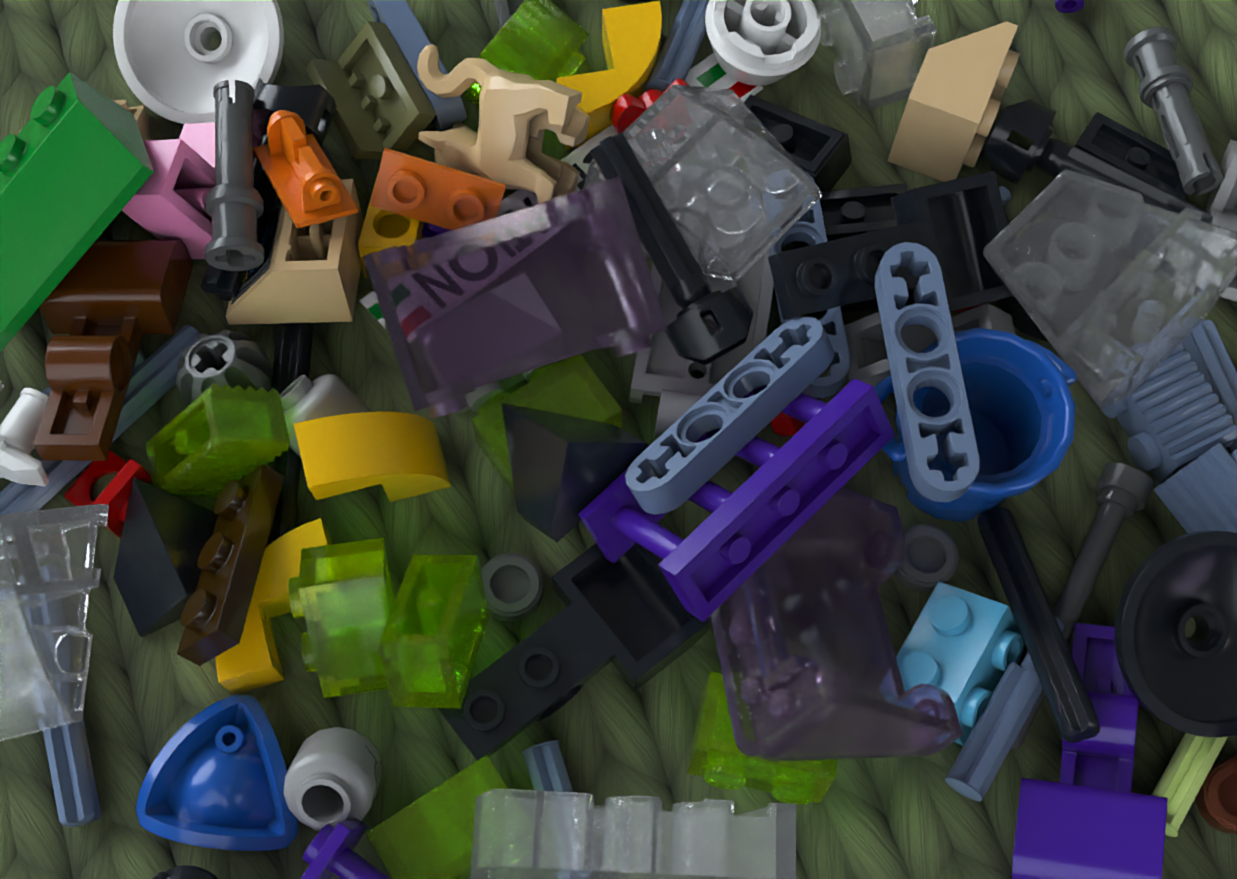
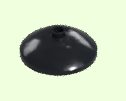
[1115,530,1237,737]

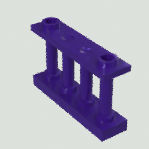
[578,378,895,622]

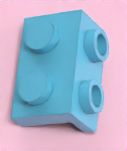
[877,581,1024,746]

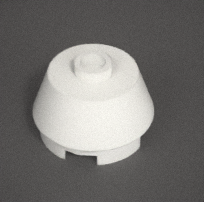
[705,0,821,86]

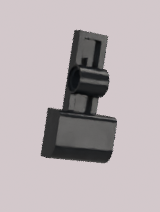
[768,171,1025,320]
[437,543,714,765]

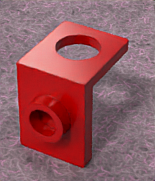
[64,451,164,539]

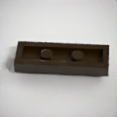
[177,464,284,666]

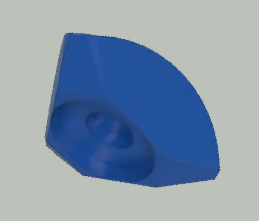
[136,694,298,851]

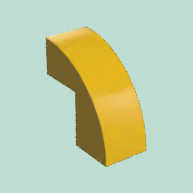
[556,1,662,150]
[293,411,452,502]
[216,518,346,695]

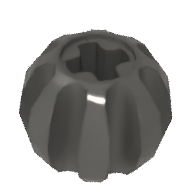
[175,330,273,425]

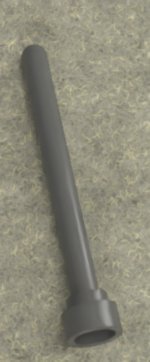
[1010,462,1154,750]

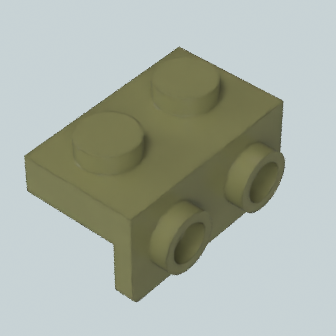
[306,21,437,160]

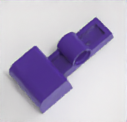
[1012,623,1168,879]

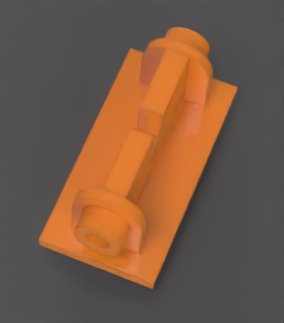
[253,110,358,229]
[370,148,506,242]

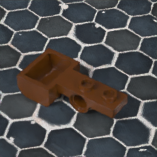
[33,240,193,461]

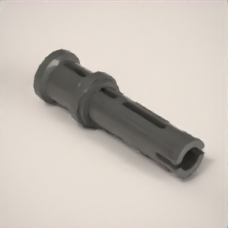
[1123,27,1223,195]
[205,80,264,271]

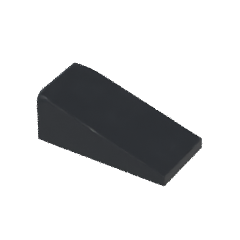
[718,95,852,192]

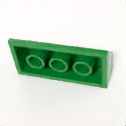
[0,72,154,352]

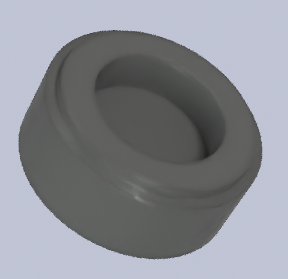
[890,524,959,592]
[477,553,544,622]

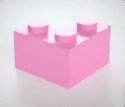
[121,122,259,259]

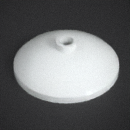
[113,0,284,124]

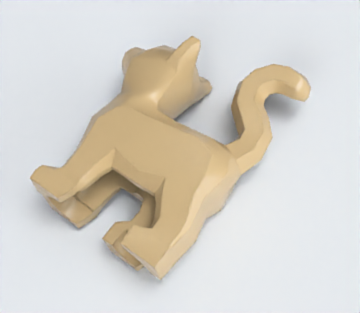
[417,44,590,211]

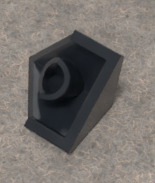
[501,403,649,542]
[113,477,218,637]

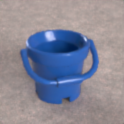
[874,327,1077,522]

